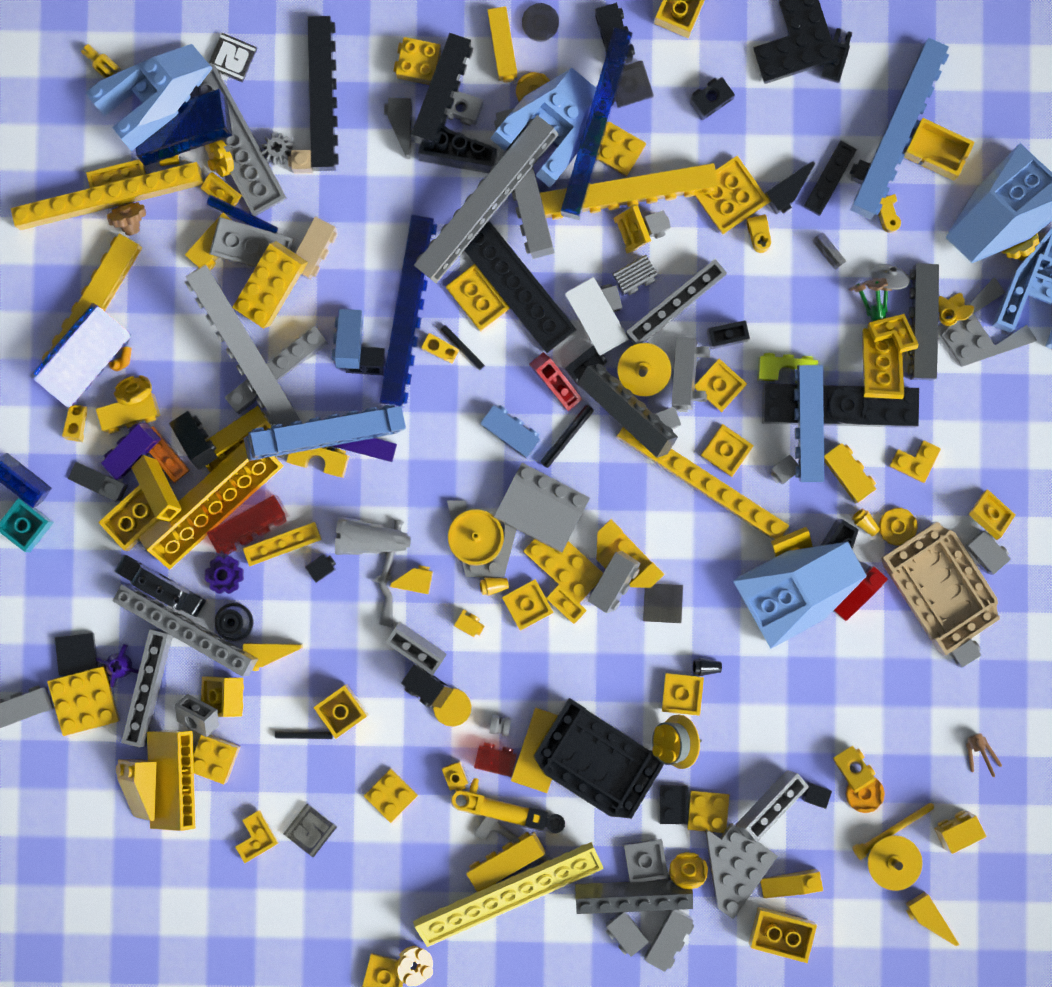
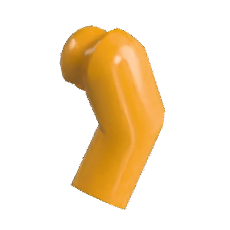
[109,346,132,371]

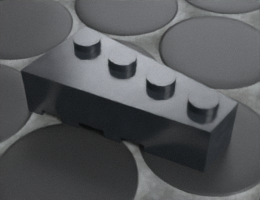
[418,126,497,173]

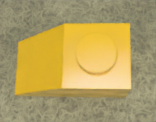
[390,565,433,594]

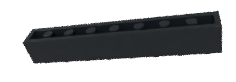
[307,16,339,171]

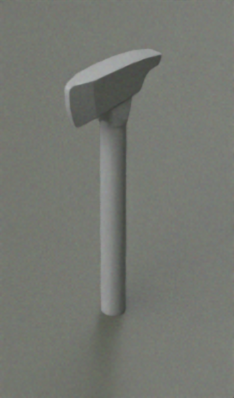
[474,817,552,862]

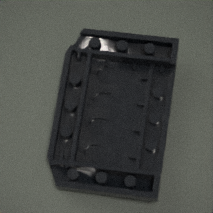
[533,698,664,819]

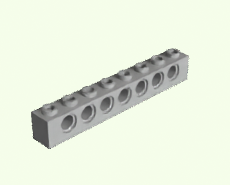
[112,584,258,677]

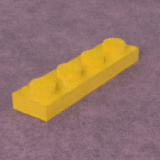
[243,522,322,567]

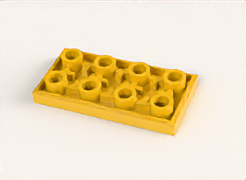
[511,707,558,793]

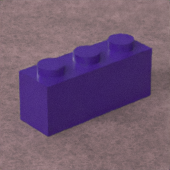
[101,422,161,480]

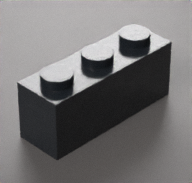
[595,2,635,68]
[169,411,218,470]

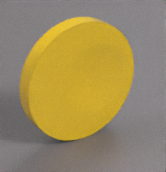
[448,509,504,566]

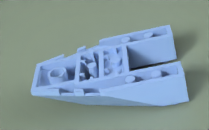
[85,44,212,151]
[490,68,601,187]
[992,228,1052,349]

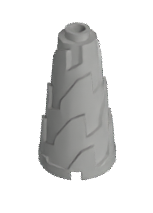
[335,516,411,555]

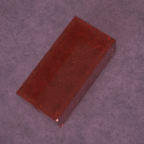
[207,495,290,555]

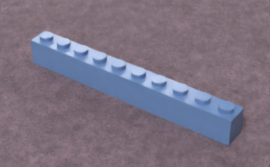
[850,37,949,220]

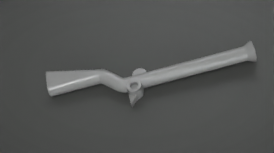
[372,519,405,628]

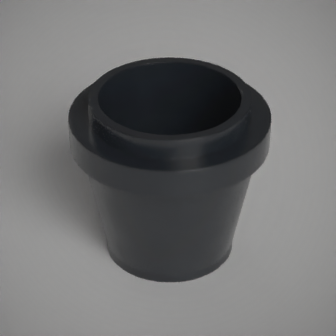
[215,603,254,641]

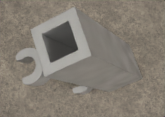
[671,338,710,412]

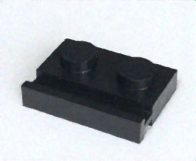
[660,785,688,825]

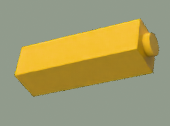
[487,6,518,82]
[131,455,182,522]

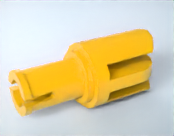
[81,44,121,79]

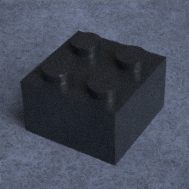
[401,664,454,708]

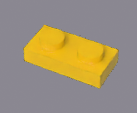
[201,172,242,211]
[546,585,587,624]

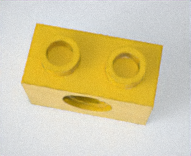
[833,745,876,793]

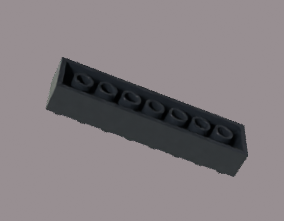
[762,384,919,428]

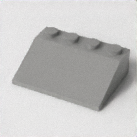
[494,463,590,553]

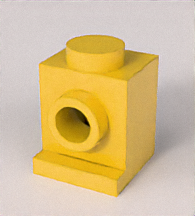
[454,609,485,637]

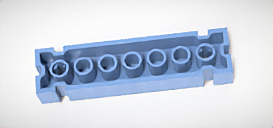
[244,404,406,461]

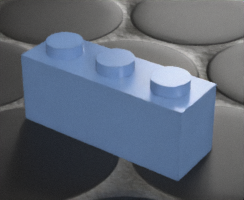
[332,309,363,369]
[480,405,540,459]

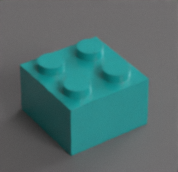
[0,498,54,553]

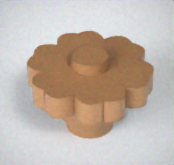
[107,202,146,236]

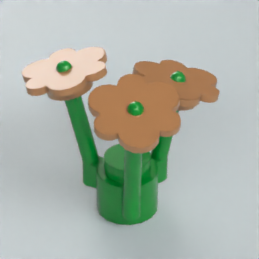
[848,278,892,321]

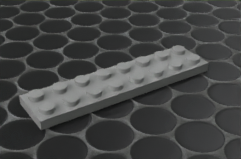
[189,65,287,217]

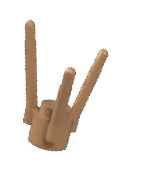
[966,733,1002,778]

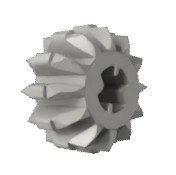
[261,133,293,165]

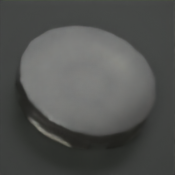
[522,3,559,42]

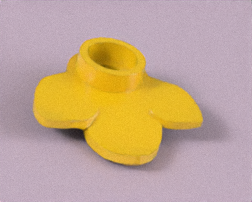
[938,293,974,326]

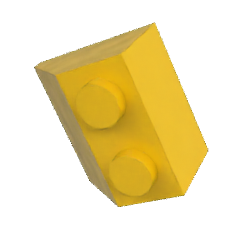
[201,676,244,717]

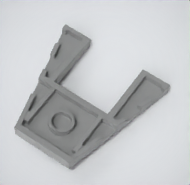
[941,277,1037,367]
[447,500,517,577]

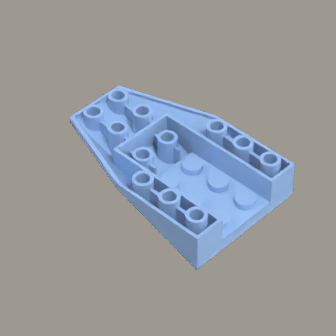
[946,143,1052,263]
[733,542,867,649]

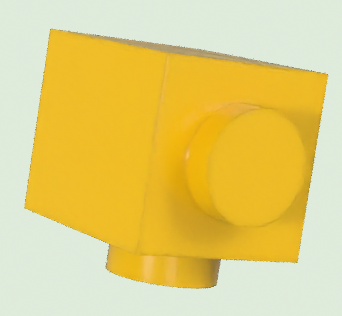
[442,761,469,792]

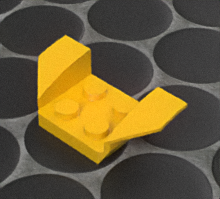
[596,519,665,588]

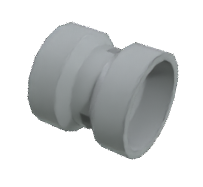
[489,714,511,737]

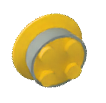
[652,714,702,769]

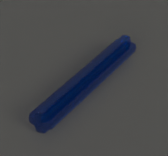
[207,195,278,233]

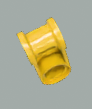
[746,214,771,253]

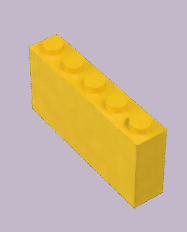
[147,730,196,831]

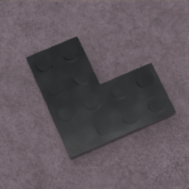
[753,0,838,84]

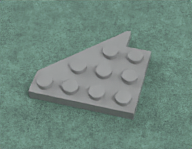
[705,823,778,919]

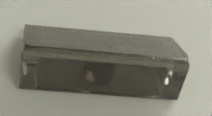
[812,232,846,270]

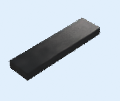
[803,140,857,216]

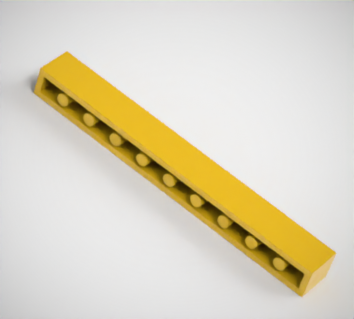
[10,162,204,230]
[540,163,718,220]
[616,427,789,540]

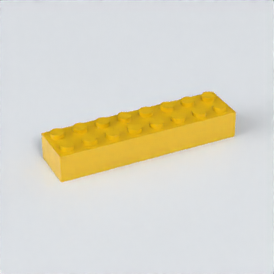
[139,442,283,570]

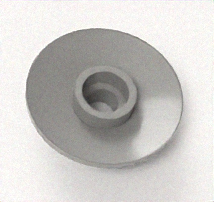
[871,265,910,290]

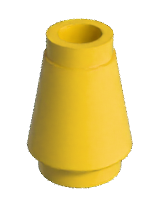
[852,508,880,537]
[480,577,509,596]

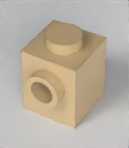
[288,150,313,174]

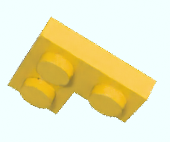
[867,314,919,353]
[889,440,941,483]
[235,810,279,864]

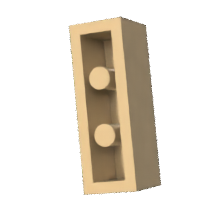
[295,216,338,280]

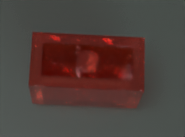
[474,742,517,777]

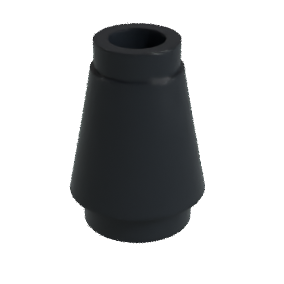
[692,657,722,677]

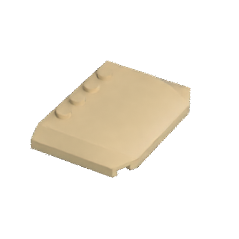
[881,522,1000,656]

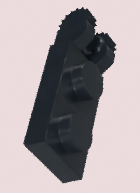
[821,28,853,84]

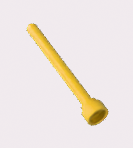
[852,803,934,860]

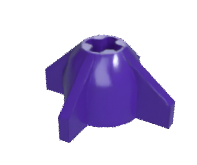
[96,644,139,687]

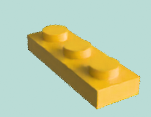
[86,159,146,188]

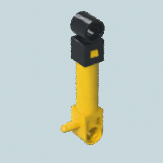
[451,778,565,834]

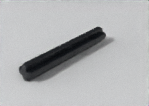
[540,404,594,468]

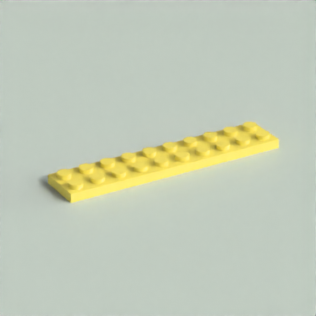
[413,842,604,947]

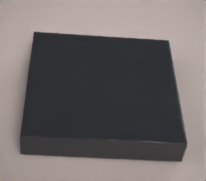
[55,633,98,676]

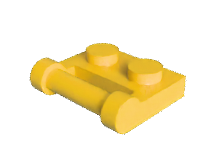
[613,205,651,254]

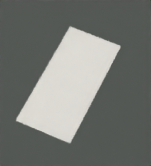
[565,277,629,355]

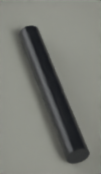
[440,325,485,370]
[275,731,333,739]

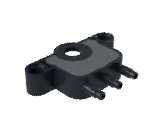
[114,554,206,618]

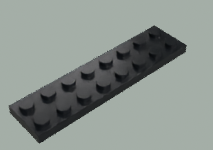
[464,220,577,353]

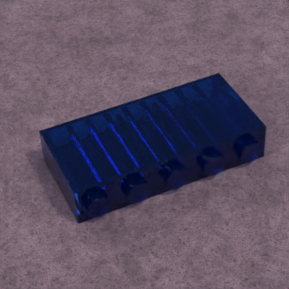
[136,89,232,166]
[29,303,132,408]

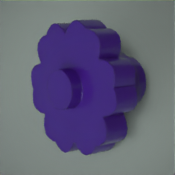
[205,556,244,594]

